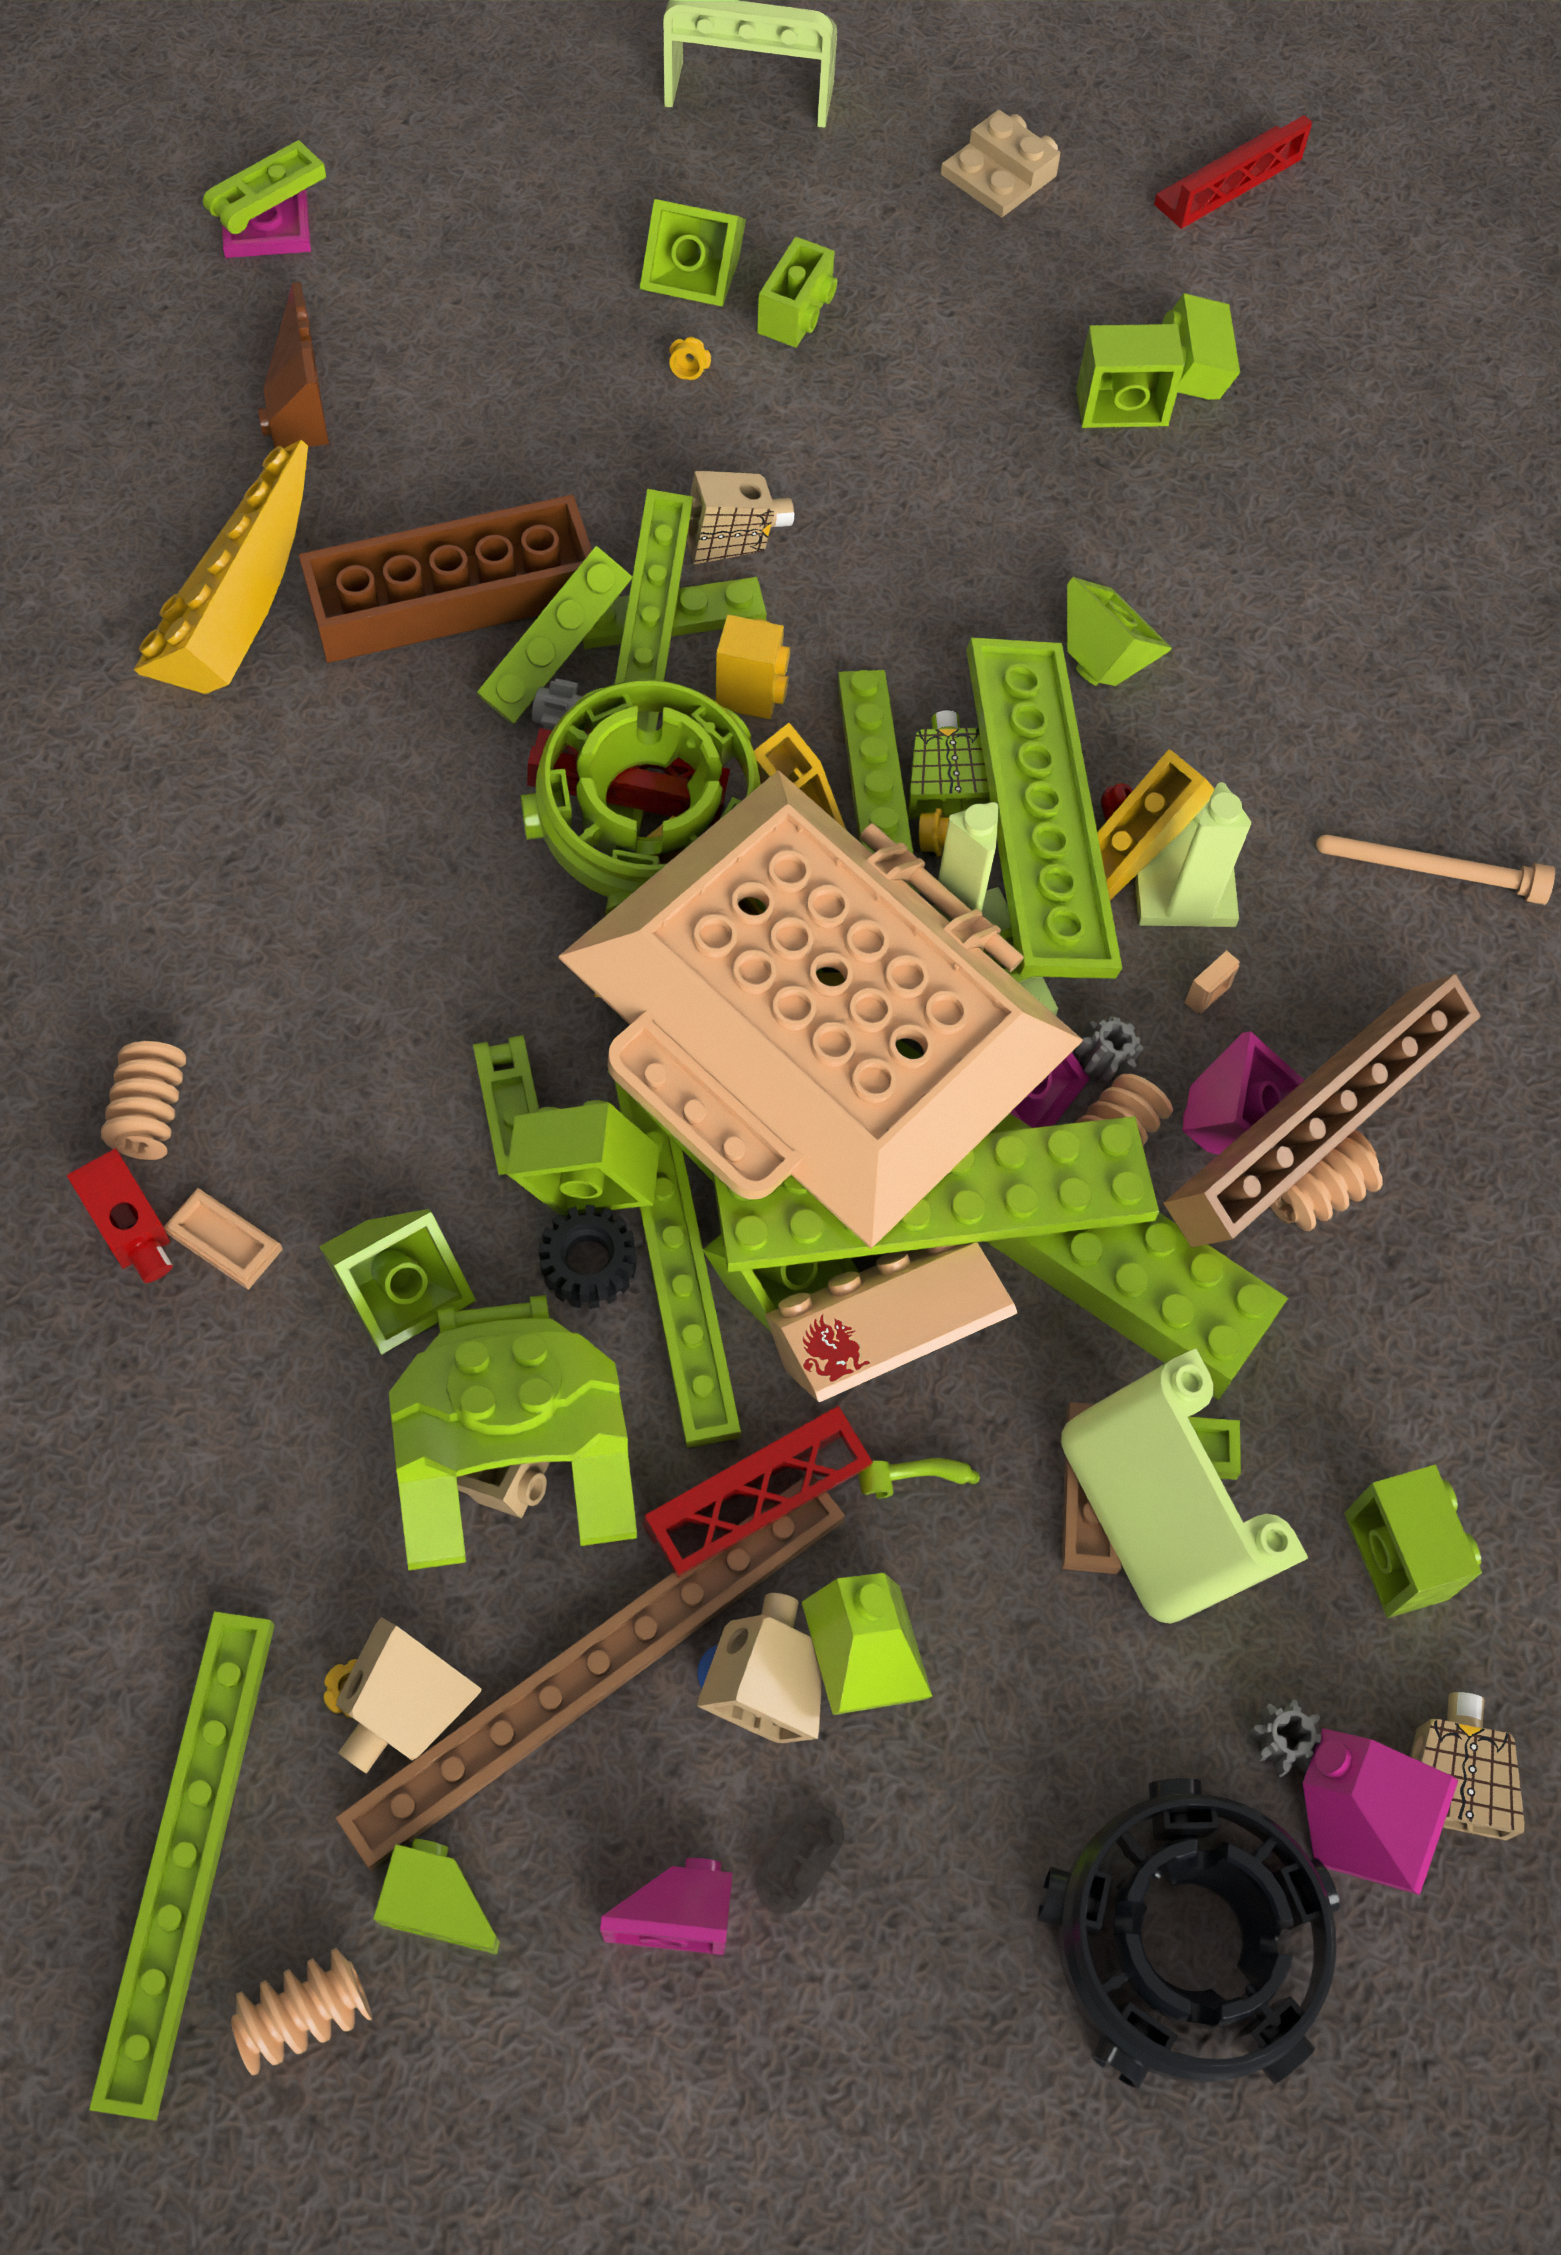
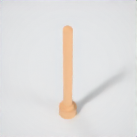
[1316,834,1555,905]

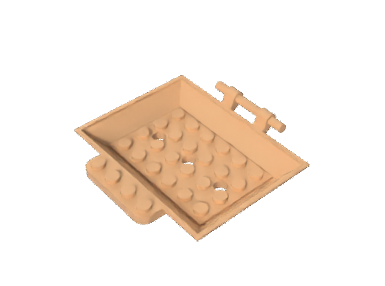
[558,770,1083,1249]

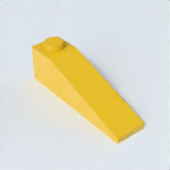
[1097,749,1214,900]

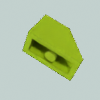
[373,1838,500,1955]

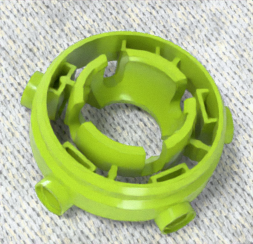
[521,680,761,915]

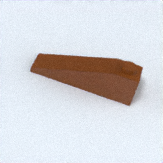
[258,282,329,448]

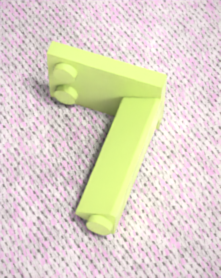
[1135,782,1251,927]
[933,802,1058,1016]

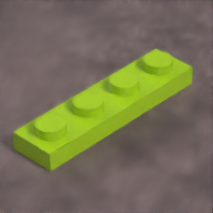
[476,546,633,725]
[582,577,767,649]

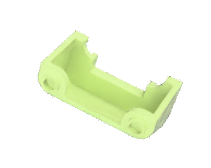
[1061,1348,1308,1624]

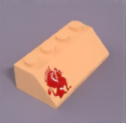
[765,1242,1017,1402]

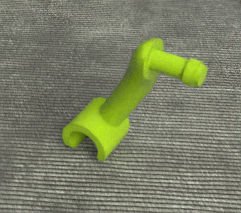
[858,1458,980,1498]

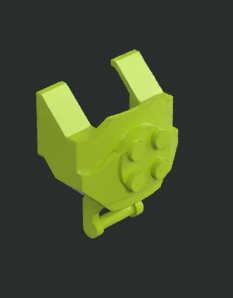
[389,1295,637,1571]

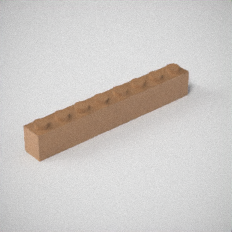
[1163,974,1481,1248]

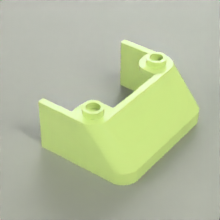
[663,0,837,127]

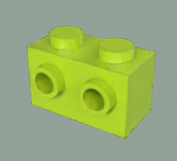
[757,236,838,348]
[1162,293,1240,400]

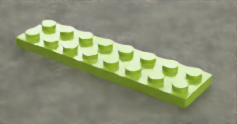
[966,638,1122,979]
[712,1116,1159,1272]

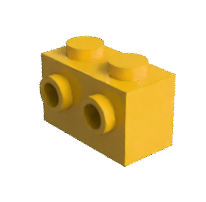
[716,614,791,719]

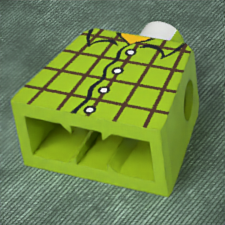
[907,710,991,820]

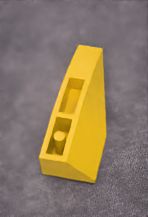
[133,440,308,694]

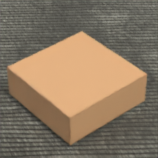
[1184,950,1240,1014]

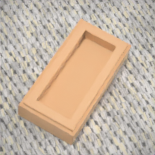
[163,1188,283,1290]

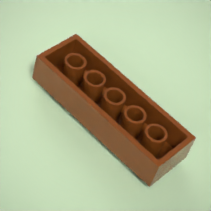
[298,494,592,663]

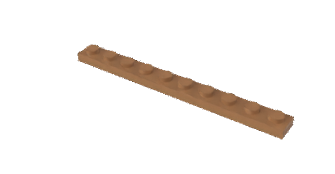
[336,1474,845,1871]

